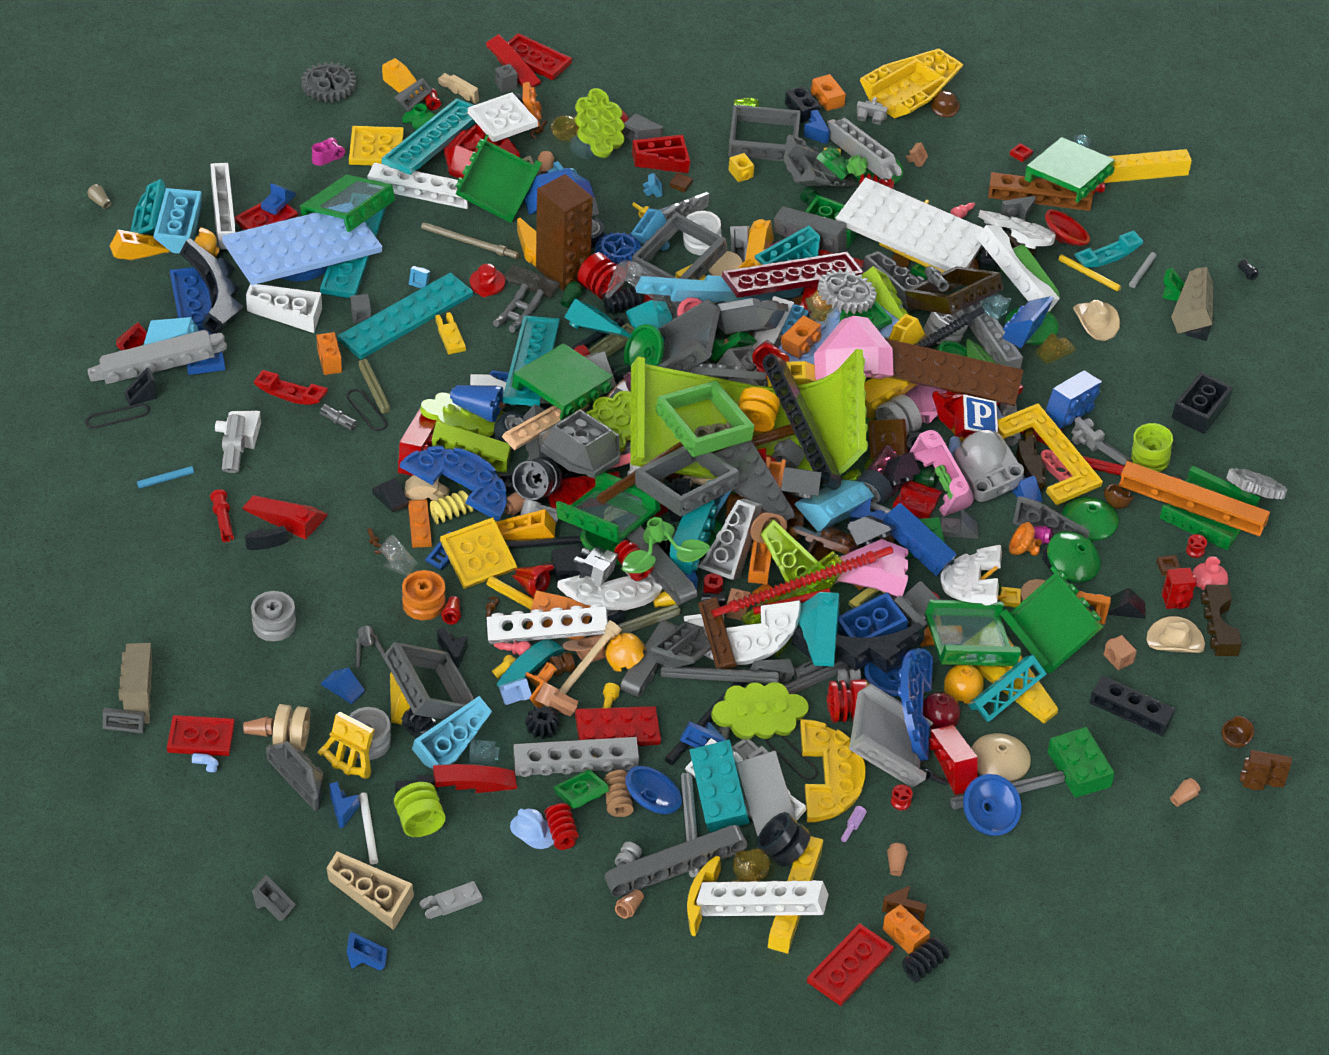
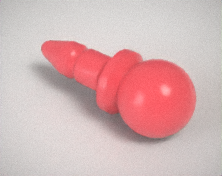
[950,203,975,219]
[494,641,531,656]

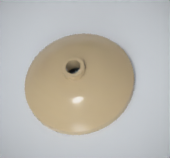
[971,733,1031,783]

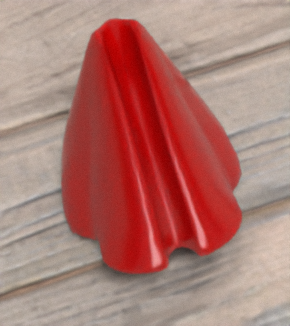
[752,340,790,379]
[511,565,554,598]

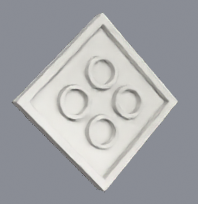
[468,93,538,142]

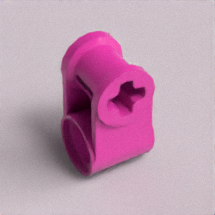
[312,138,345,166]

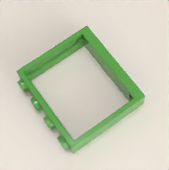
[655,381,754,457]

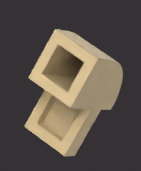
[404,475,450,501]

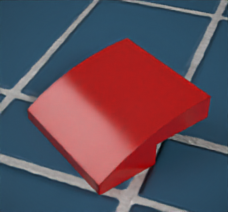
[893,480,943,519]

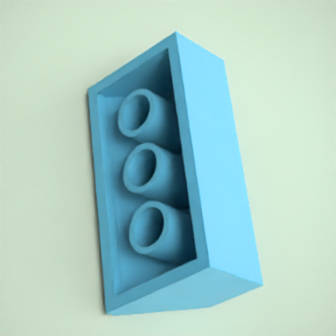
[154,188,202,253]
[795,479,874,532]

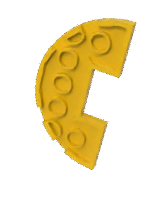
[800,719,865,822]

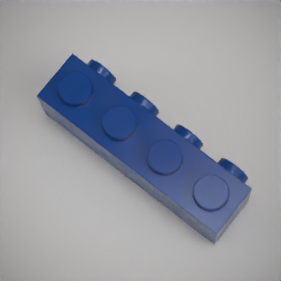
[883,503,957,576]

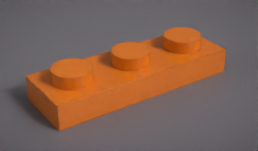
[408,499,432,548]

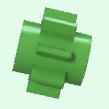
[846,155,869,176]

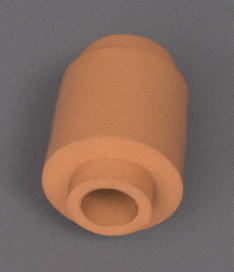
[504,492,525,516]

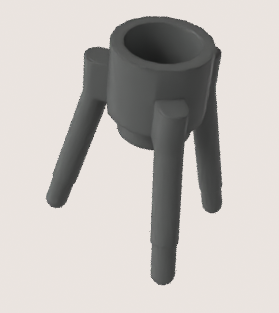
[356,626,387,669]

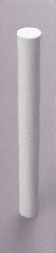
[359,793,378,864]

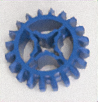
[595,231,642,272]

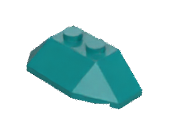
[130,179,166,234]
[755,225,820,265]

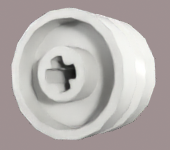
[683,211,721,255]

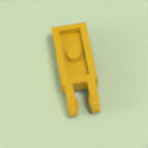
[435,312,466,355]

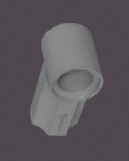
[520,499,558,524]

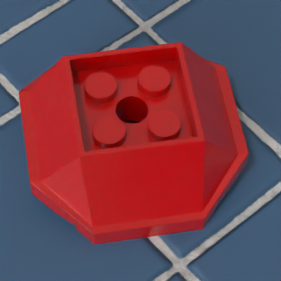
[444,124,520,179]

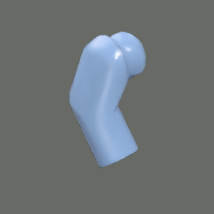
[192,753,219,772]

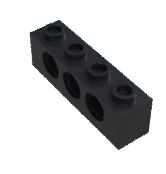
[1090,676,1175,737]

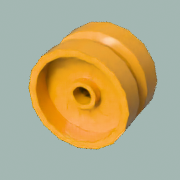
[738,387,780,433]

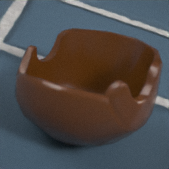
[1104,484,1134,509]
[1221,716,1255,748]

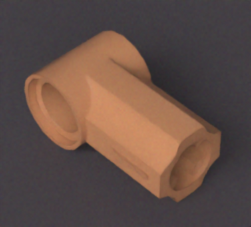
[535,682,578,717]

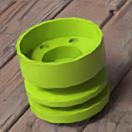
[1131,423,1173,472]
[394,782,445,837]

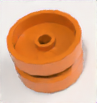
[402,570,446,620]

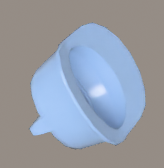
[510,809,554,849]

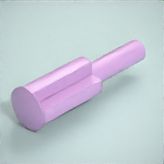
[841,806,867,842]

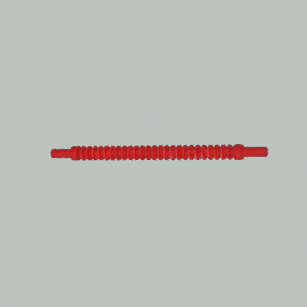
[711,546,893,618]

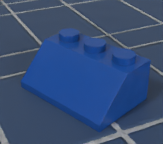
[1003,296,1054,349]

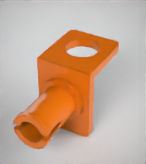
[525,662,557,708]

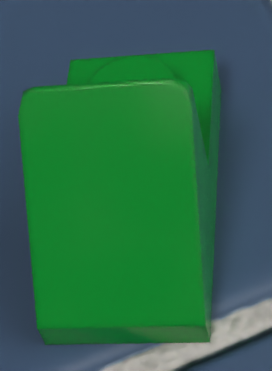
[1162,268,1185,302]

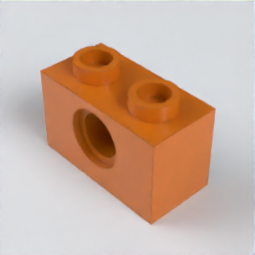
[810,74,846,111]
[781,315,822,358]
[316,332,342,375]
[883,904,930,954]

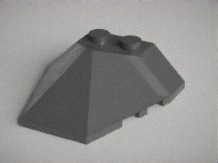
[784,134,857,187]

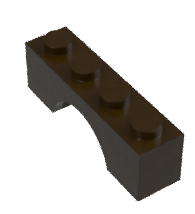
[1200,585,1242,656]

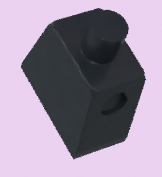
[541,543,582,583]

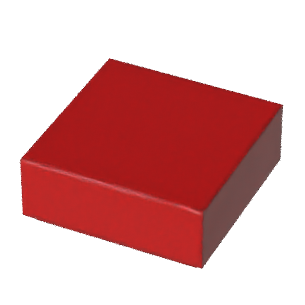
[1009,143,1033,162]

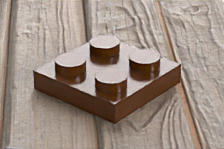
[868,419,908,458]

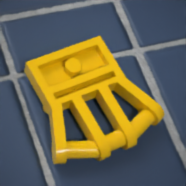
[317,712,374,779]

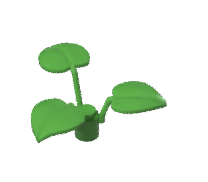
[621,516,710,573]

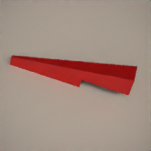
[932,384,1024,430]

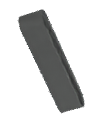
[620,620,678,697]

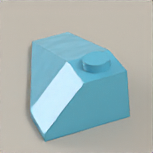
[412,696,492,769]

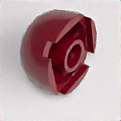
[923,692,961,730]

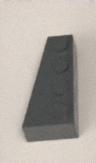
[774,206,847,253]
[862,251,924,312]

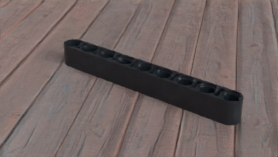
[762,354,842,490]

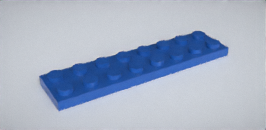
[170,267,225,375]

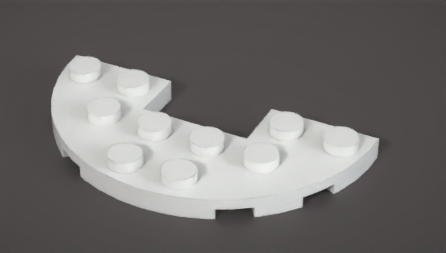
[978,210,1055,249]
[941,545,1002,605]
[557,572,663,611]
[684,601,801,665]

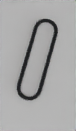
[346,389,387,431]
[85,403,150,428]
[765,733,818,780]

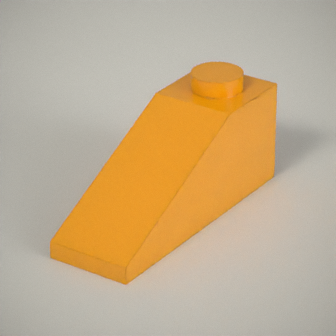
[382,58,424,102]
[517,218,536,267]
[745,219,774,260]
[110,230,170,260]
[496,509,556,540]

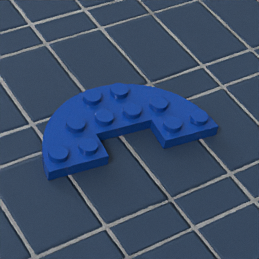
[400,446,507,522]
[898,648,933,761]

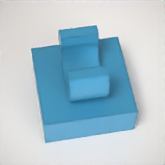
[643,173,663,197]
[409,266,430,288]

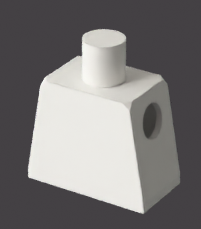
[215,411,261,449]

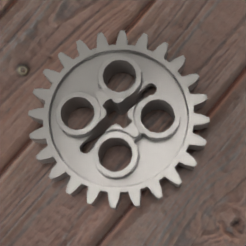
[817,269,877,314]
[1226,468,1287,499]

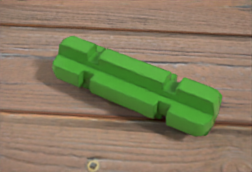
[935,465,953,500]

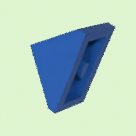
[321,668,365,704]

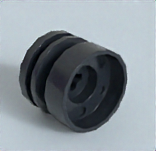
[512,457,562,500]

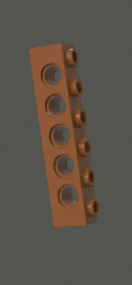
[988,172,1093,211]

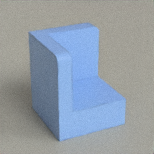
[499,678,531,705]

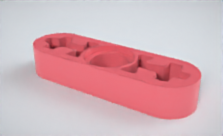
[1041,449,1073,482]

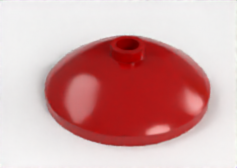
[1045,209,1090,246]

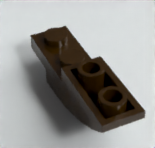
[1016,428,1046,493]

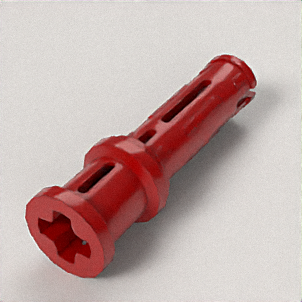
[210,489,234,542]

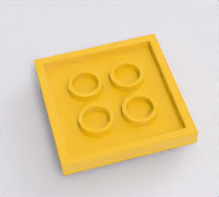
[349,126,404,166]
[440,517,517,589]

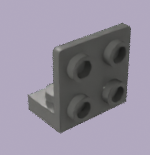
[894,581,939,630]

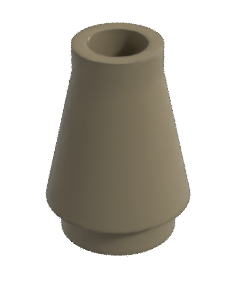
[87,184,111,209]

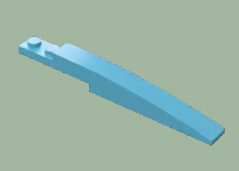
[635,275,804,303]

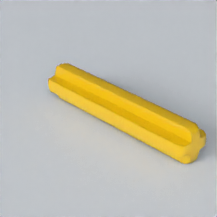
[486,576,534,610]

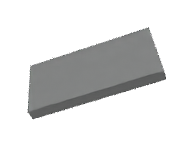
[736,751,797,836]

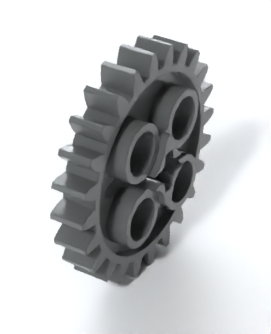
[301,62,356,103]

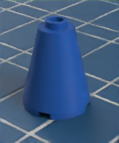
[450,385,504,422]

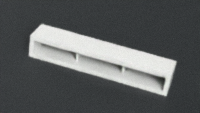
[211,163,236,250]

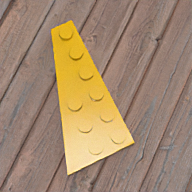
[964,622,1058,724]

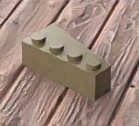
[1171,267,1213,333]
[119,643,152,724]

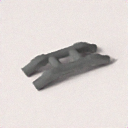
[493,283,544,333]

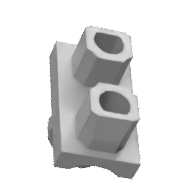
[857,97,887,125]
[1071,417,1105,451]

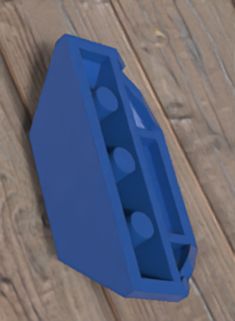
[524,168,594,215]

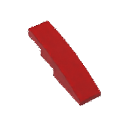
[486,34,541,87]
[433,764,517,793]

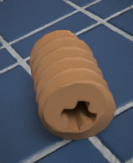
[604,770,633,817]

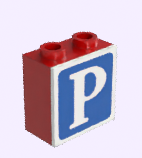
[954,395,998,438]

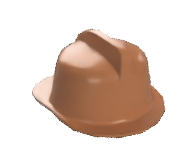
[751,513,787,543]
[563,634,609,662]

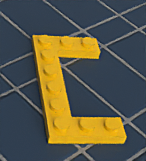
[997,403,1103,505]

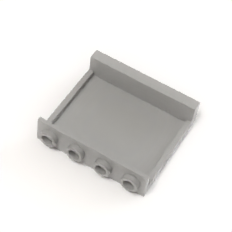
[849,684,933,787]

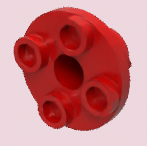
[470,264,505,297]

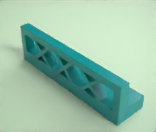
[968,655,1047,722]

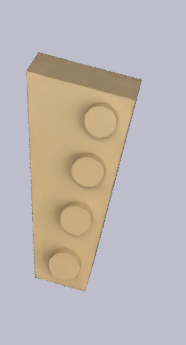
[326,852,414,930]

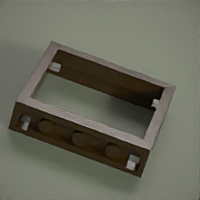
[905,266,1003,315]

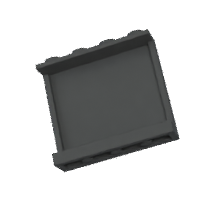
[658,299,720,372]

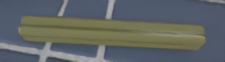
[358,359,390,414]
[617,604,680,634]

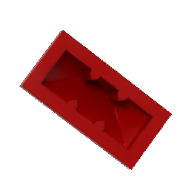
[116,322,147,351]

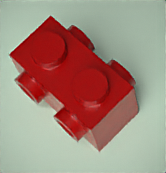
[1161,568,1197,609]

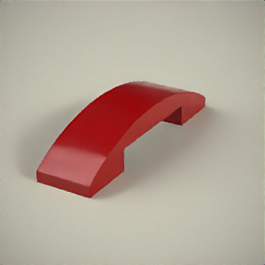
[254,370,328,404]

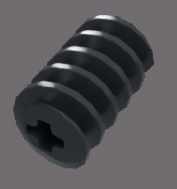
[603,286,642,314]
[902,938,949,983]

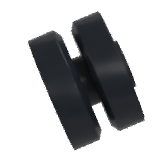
[757,812,811,867]

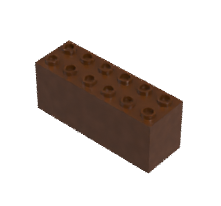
[536,174,593,291]

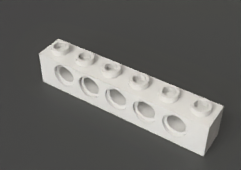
[368,163,470,209]
[487,604,608,644]
[696,880,828,916]

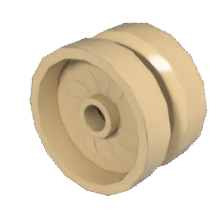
[273,704,310,752]

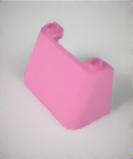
[909,430,974,517]

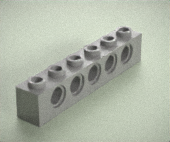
[958,290,1023,369]
[513,737,639,777]

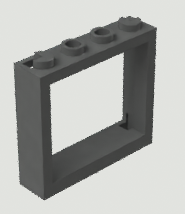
[728,105,800,161]
[632,213,728,280]
[635,446,739,517]
[383,642,474,719]

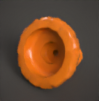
[1008,522,1042,556]

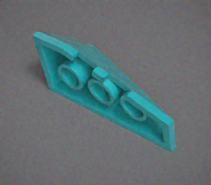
[565,298,632,338]
[626,300,672,341]
[798,592,839,666]

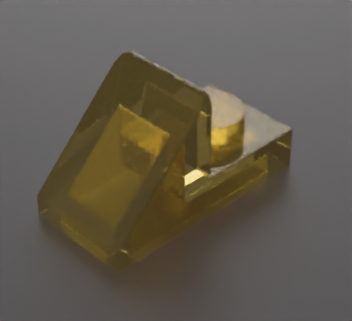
[1035,333,1075,364]

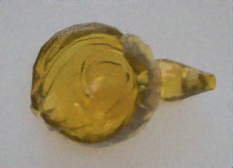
[551,116,579,141]
[805,291,833,322]
[730,848,770,882]

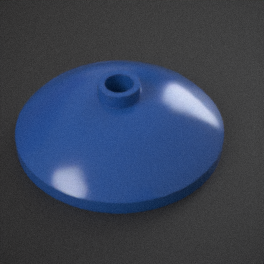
[864,651,909,696]
[625,766,682,814]
[963,774,1022,836]

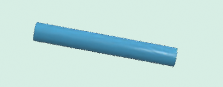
[137,466,194,489]

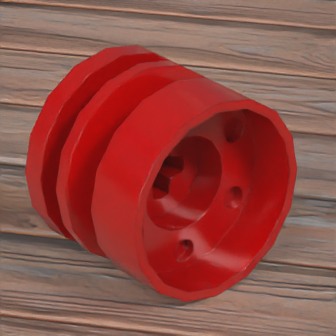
[578,252,625,300]
[827,679,867,723]

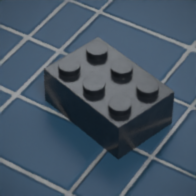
[1172,372,1233,434]

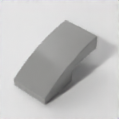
[732,739,769,760]

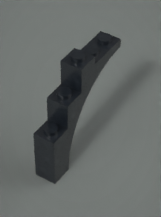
[179,238,244,334]
[792,622,924,674]

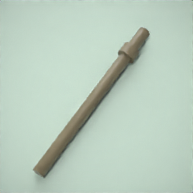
[421,222,519,259]

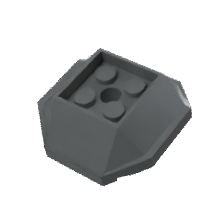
[716,298,789,334]
[537,410,620,478]

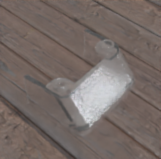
[605,260,680,320]

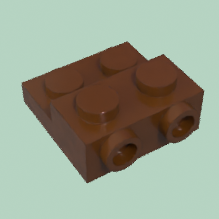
[1239,750,1292,790]

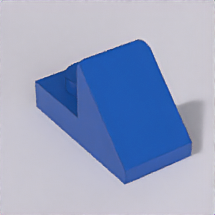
[804,110,830,144]
[261,183,296,215]
[1011,475,1043,502]
[849,498,888,522]
[680,721,726,748]
[330,782,359,828]
[347,932,387,971]

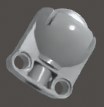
[953,430,1024,502]

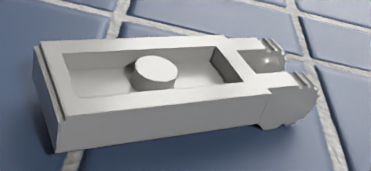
[419,881,482,919]

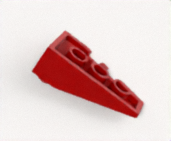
[242,495,328,540]

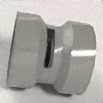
[838,668,861,688]
[615,842,642,867]

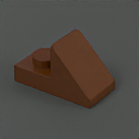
[882,886,927,923]

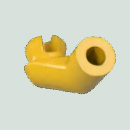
[492,655,516,678]

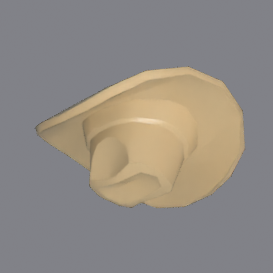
[1073,300,1120,341]
[1146,616,1205,653]

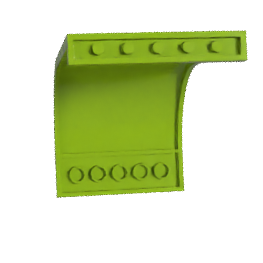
[630,348,868,479]

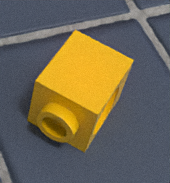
[728,153,754,182]

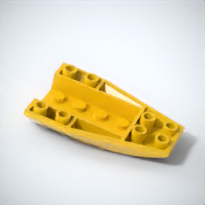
[860,48,963,118]

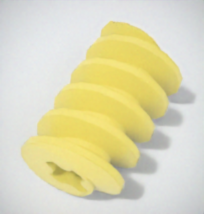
[430,490,473,524]

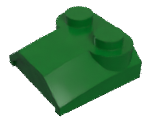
[711,331,757,362]

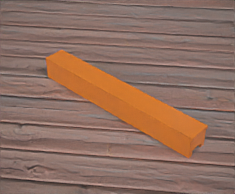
[748,457,786,585]
[1119,461,1270,537]

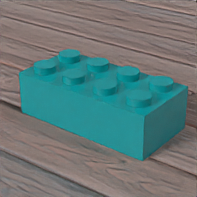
[670,499,717,575]
[689,740,750,833]

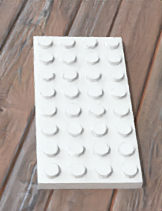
[835,178,984,271]

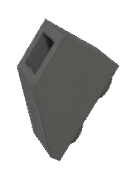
[623,113,663,141]

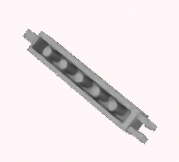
[827,118,902,179]
[88,330,227,384]

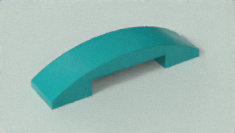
[1075,230,1143,268]
[496,639,564,687]

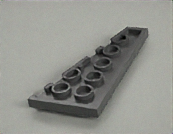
[687,364,766,380]
[699,441,795,520]

